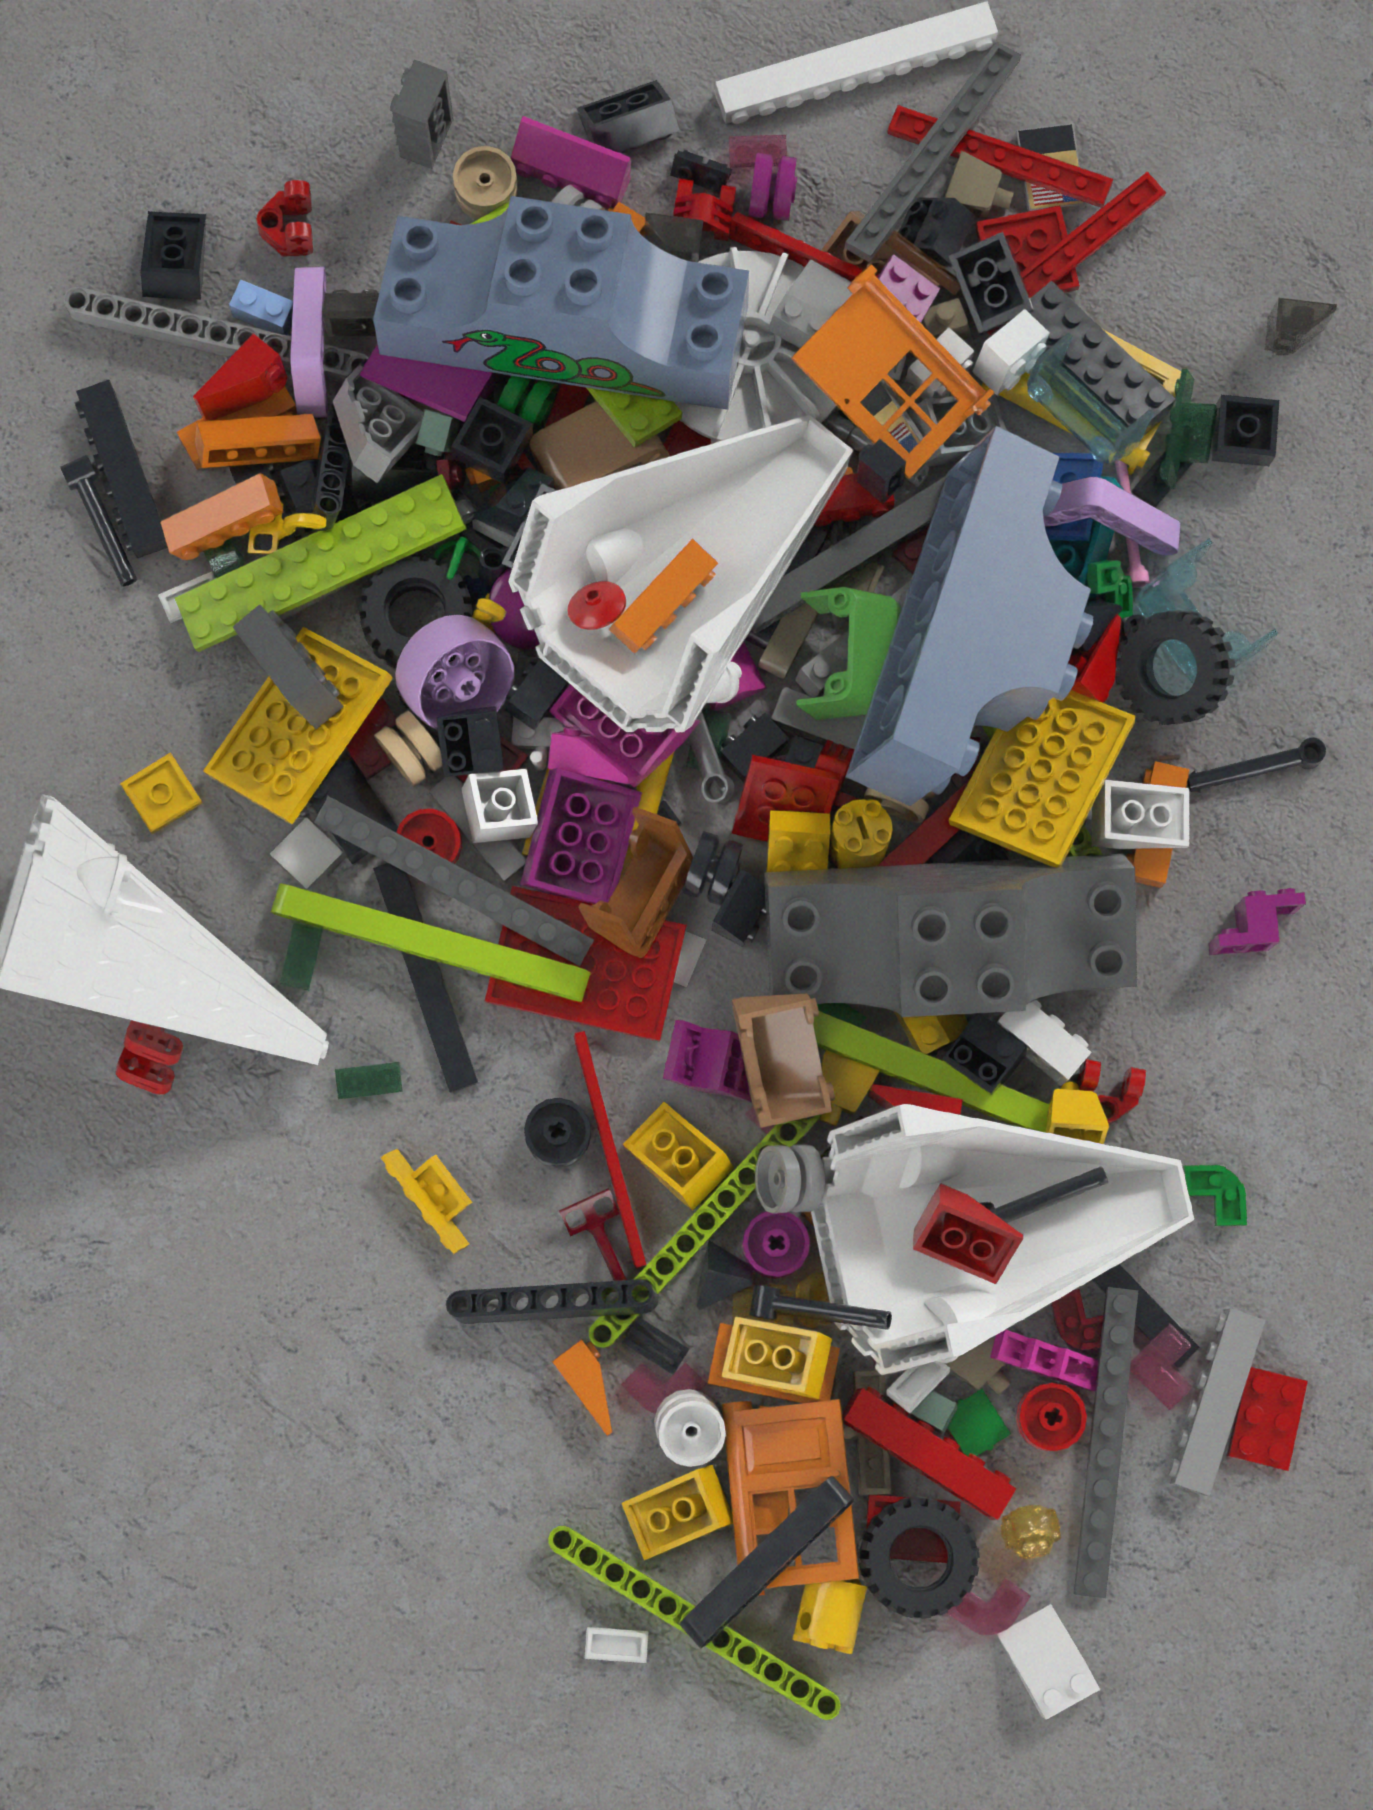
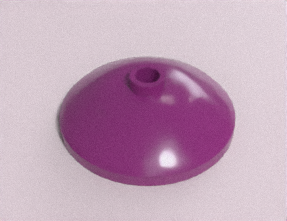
[489,568,540,649]

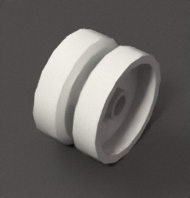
[654,1389,726,1467]

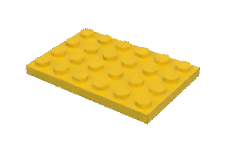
[203,627,393,824]
[949,690,1135,867]

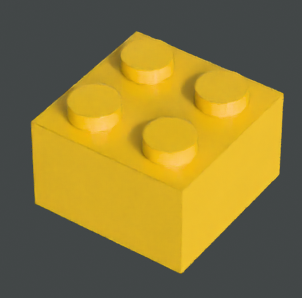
[766,810,830,872]

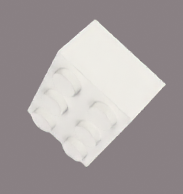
[996,999,1091,1086]

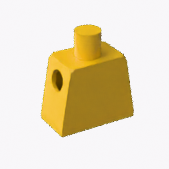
[819,1050,879,1127]
[1046,1082,1109,1144]

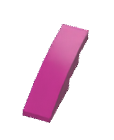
[990,1329,1098,1393]

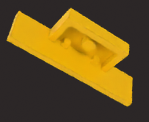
[381,1149,473,1254]

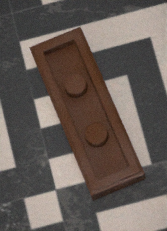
[885,230,961,295]

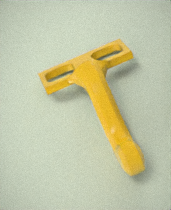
[247,503,327,555]
[472,593,506,634]

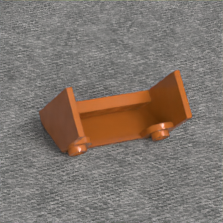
[578,806,693,958]

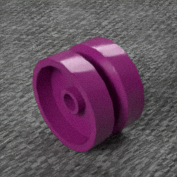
[749,153,797,221]
[742,1211,810,1279]

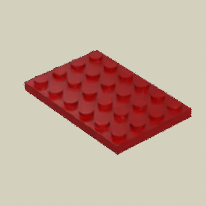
[484,886,687,1042]

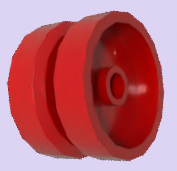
[396,808,462,864]
[1015,1383,1087,1451]

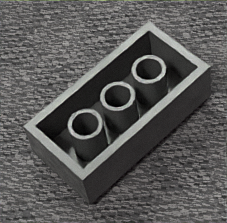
[390,59,454,169]
[233,604,344,729]

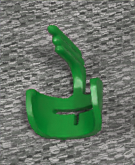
[433,537,481,580]

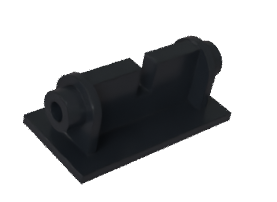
[670,150,732,193]

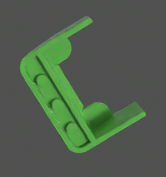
[797,587,902,720]

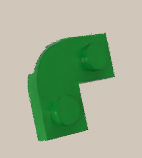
[1086,560,1133,618]
[1182,1165,1247,1226]

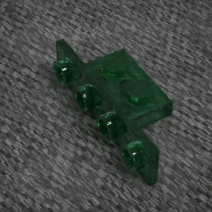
[1160,369,1218,489]

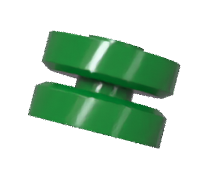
[497,376,559,442]

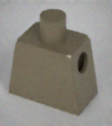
[945,151,1014,218]
[921,298,971,340]
[944,1337,1012,1395]

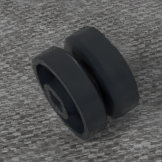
[683,831,744,906]
[524,1098,591,1168]

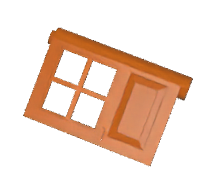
[791,264,995,479]
[722,1399,859,1596]

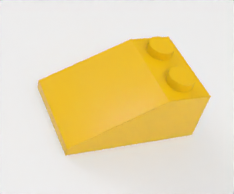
[622,1102,734,1211]
[721,1317,832,1399]
[621,1465,733,1561]

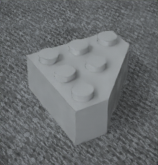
[333,365,424,483]

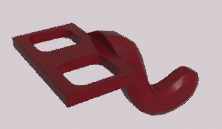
[559,1188,626,1281]

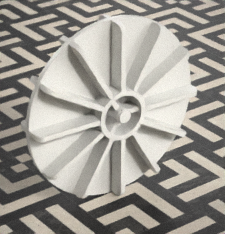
[673,247,837,444]

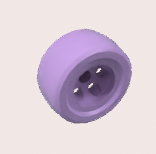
[395,615,514,730]

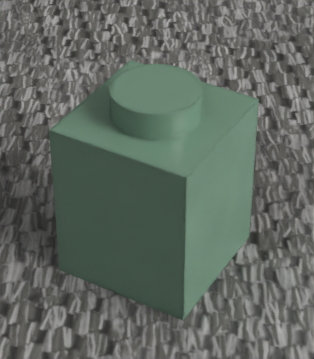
[416,409,461,456]
[910,1390,958,1435]

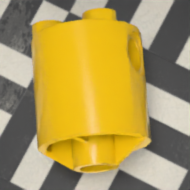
[829,799,893,869]
[792,1579,867,1654]

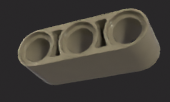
[758,603,819,679]

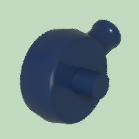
[463,575,493,604]

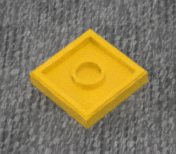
[120,752,203,834]

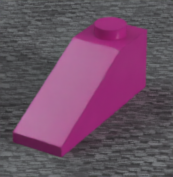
[548,727,642,784]

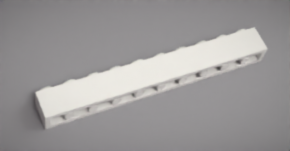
[715,1,998,124]

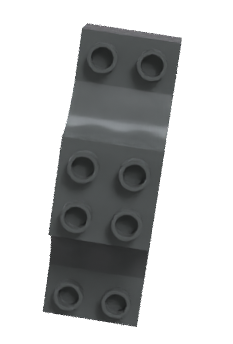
[764,854,1137,1017]

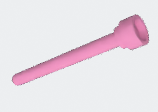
[1114,458,1150,588]

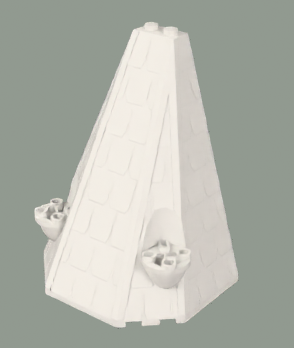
[508,415,853,732]
[0,794,329,1065]
[811,1104,1194,1375]

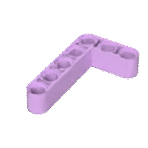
[291,267,328,418]
[1043,477,1181,555]

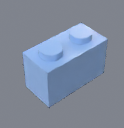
[229,280,293,335]

